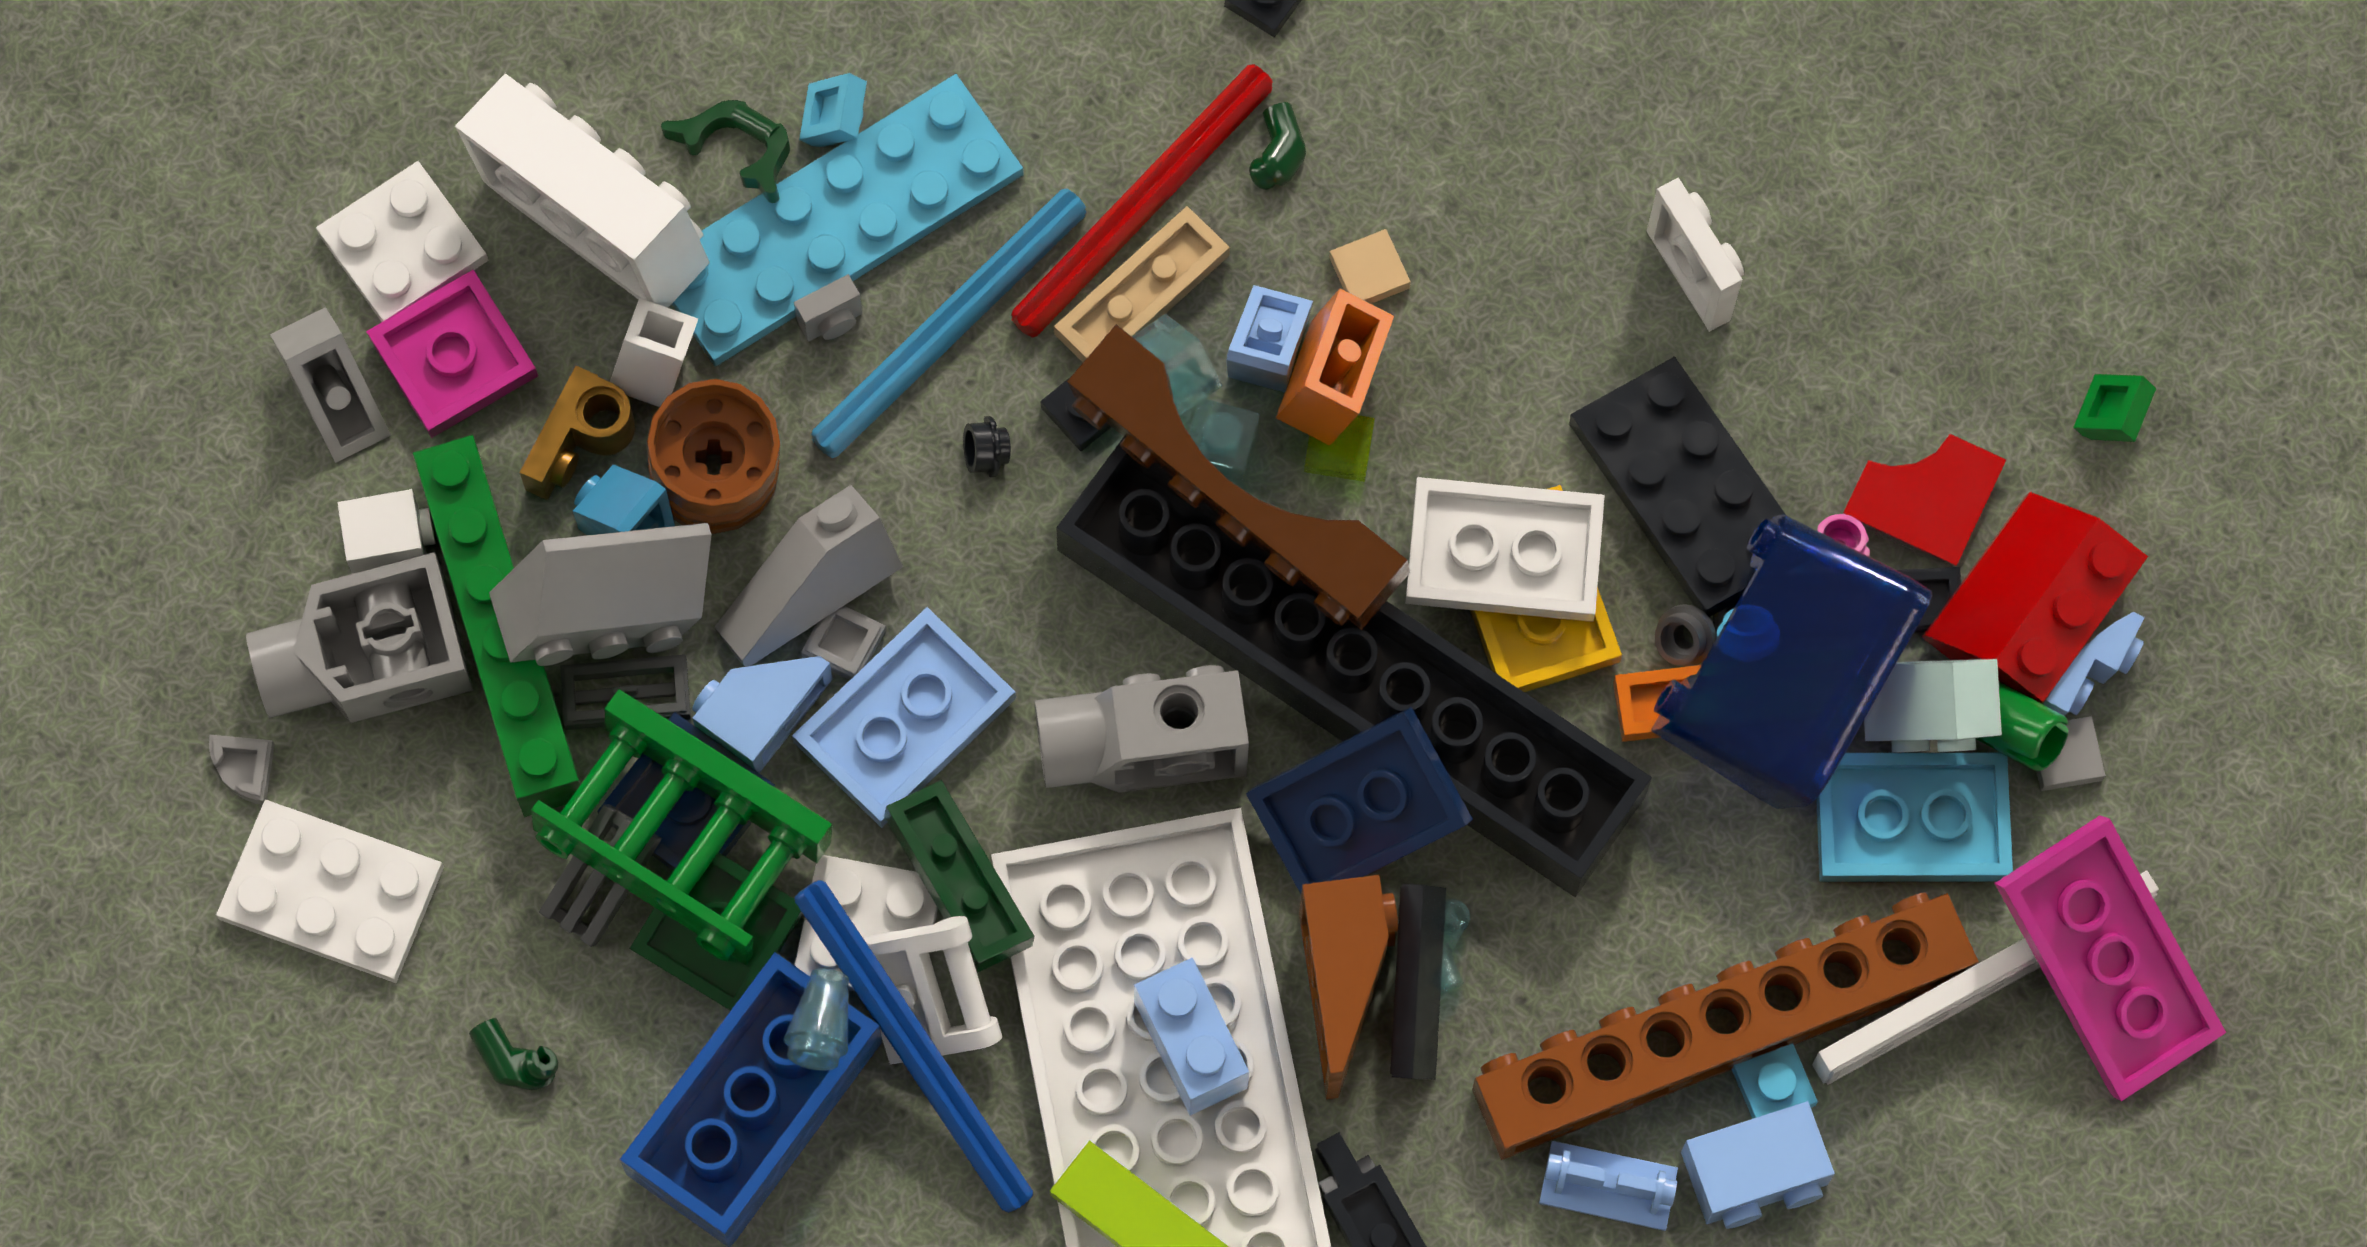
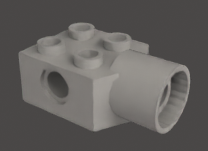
[246,552,473,723]
[1034,665,1249,793]

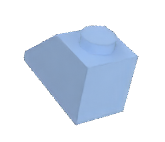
[692,656,833,773]

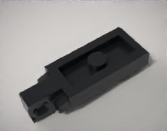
[1315,1132,1427,1247]

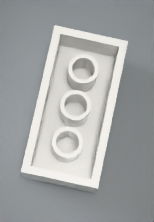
[455,74,710,308]

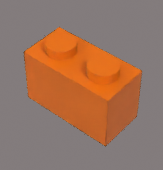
[1276,288,1394,446]

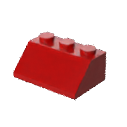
[1922,492,2149,703]

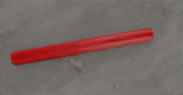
[1011,64,1273,338]

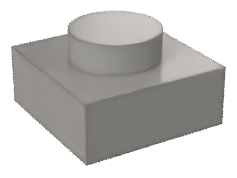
[794,274,863,342]

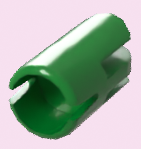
[1976,682,2069,771]

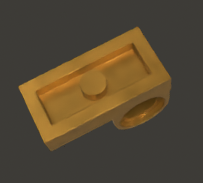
[519,366,635,500]

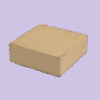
[1329,229,1411,304]

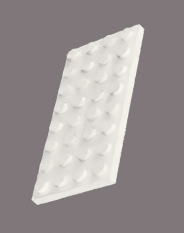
[991,808,1331,1247]

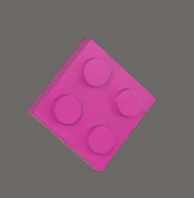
[366,270,538,438]

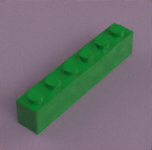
[413,435,581,817]

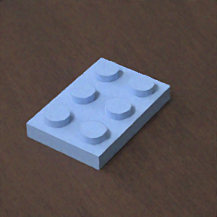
[792,607,1016,828]

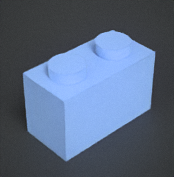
[1134,957,1249,1116]
[1681,1101,1835,1229]

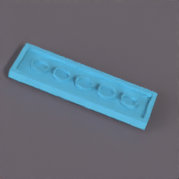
[672,74,1024,367]

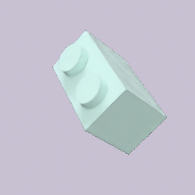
[1861,659,2002,752]

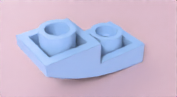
[2041,612,2144,716]

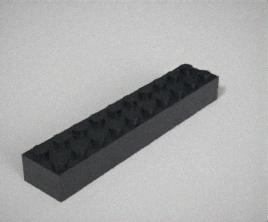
[1056,437,1652,897]

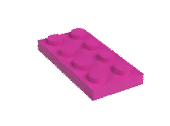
[1994,815,2226,1101]

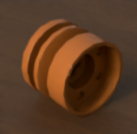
[647,379,780,534]

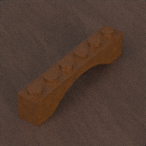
[1067,324,1410,630]

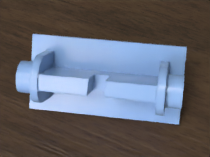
[1539,1141,1678,1231]

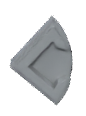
[209,735,275,805]

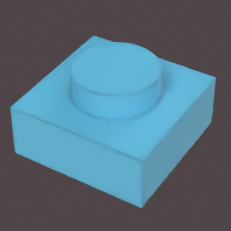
[799,73,867,147]
[1732,1043,1818,1119]

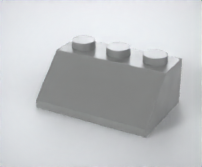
[489,523,712,666]

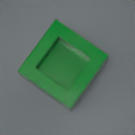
[2073,374,2156,442]

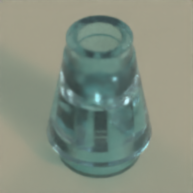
[784,968,849,1070]

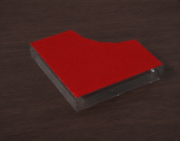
[1843,434,2007,567]

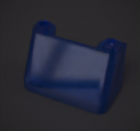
[1651,514,1932,809]

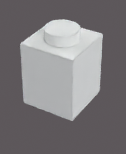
[610,298,698,407]
[337,489,436,574]

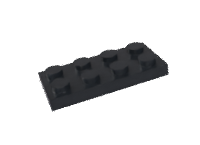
[1569,356,1811,617]

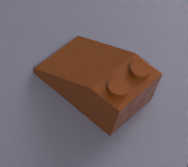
[1299,875,1398,1099]

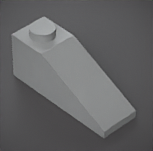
[715,485,903,667]

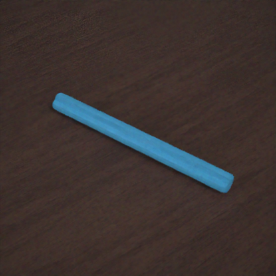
[811,188,1086,458]

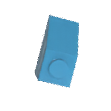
[573,465,675,535]

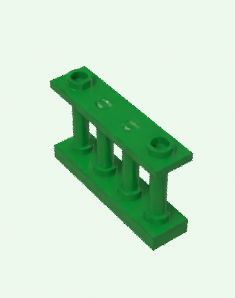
[531,689,832,965]

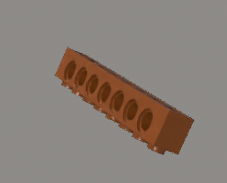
[1472,892,1979,1160]

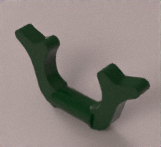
[661,100,790,203]

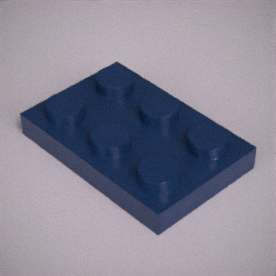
[1246,707,1473,894]

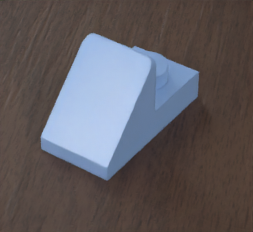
[1226,285,1313,392]

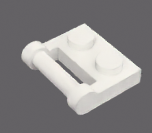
[863,916,1002,1064]

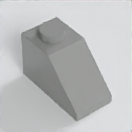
[270,307,391,463]

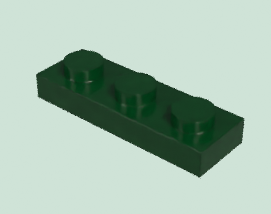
[884,780,1035,973]

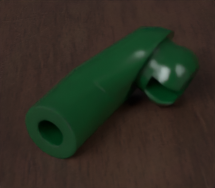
[1249,102,1306,190]
[469,1018,558,1091]

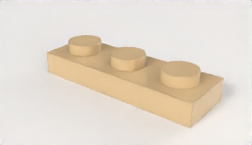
[1054,206,1230,362]

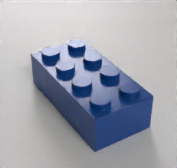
[620,952,882,1247]

